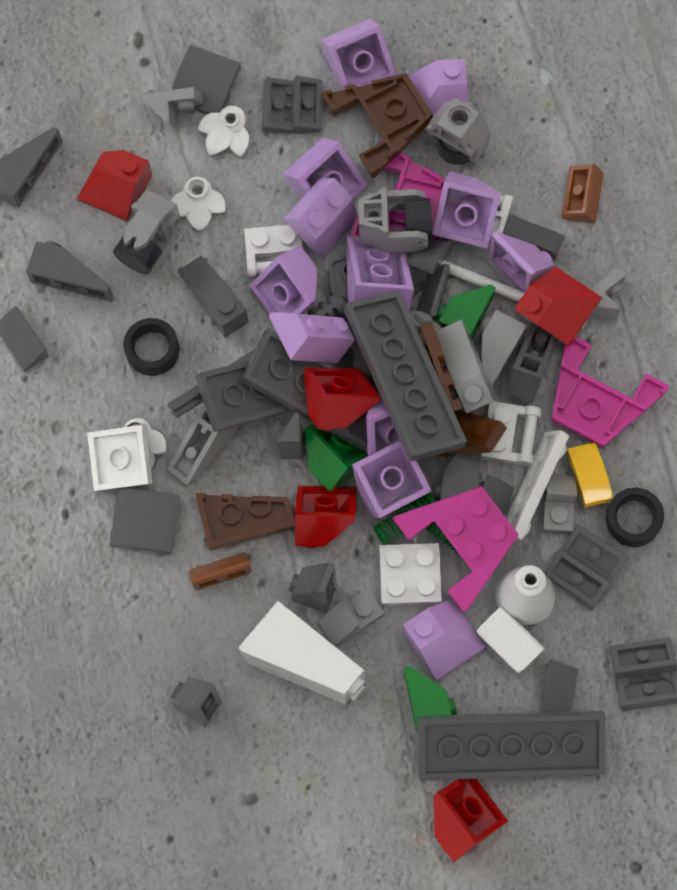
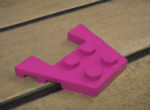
[350,141,445,239]
[551,337,669,449]
[393,486,519,612]

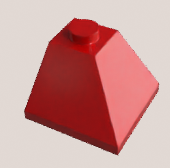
[77,150,152,222]
[514,266,602,346]
[304,368,380,431]
[295,486,357,548]
[433,779,509,862]

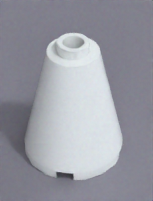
[495,565,556,626]

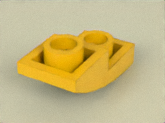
[566,442,613,508]

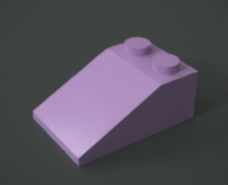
[346,236,414,312]

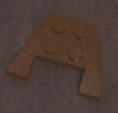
[321,73,433,179]

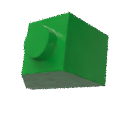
[436,285,496,341]
[404,666,457,732]

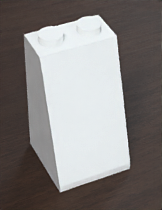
[238,601,365,705]

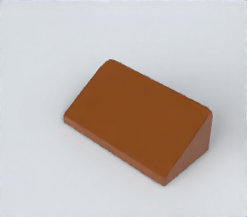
[562,164,603,223]
[189,552,252,591]

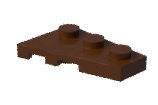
[418,322,462,411]
[422,410,507,459]
[195,493,295,551]

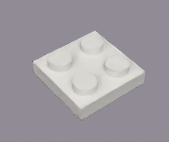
[87,425,153,491]
[379,543,442,606]

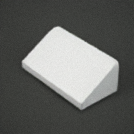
[476,606,545,674]

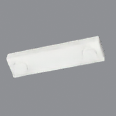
[506,430,569,540]

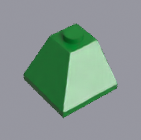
[304,423,368,491]

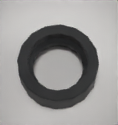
[123,318,180,376]
[605,487,665,547]

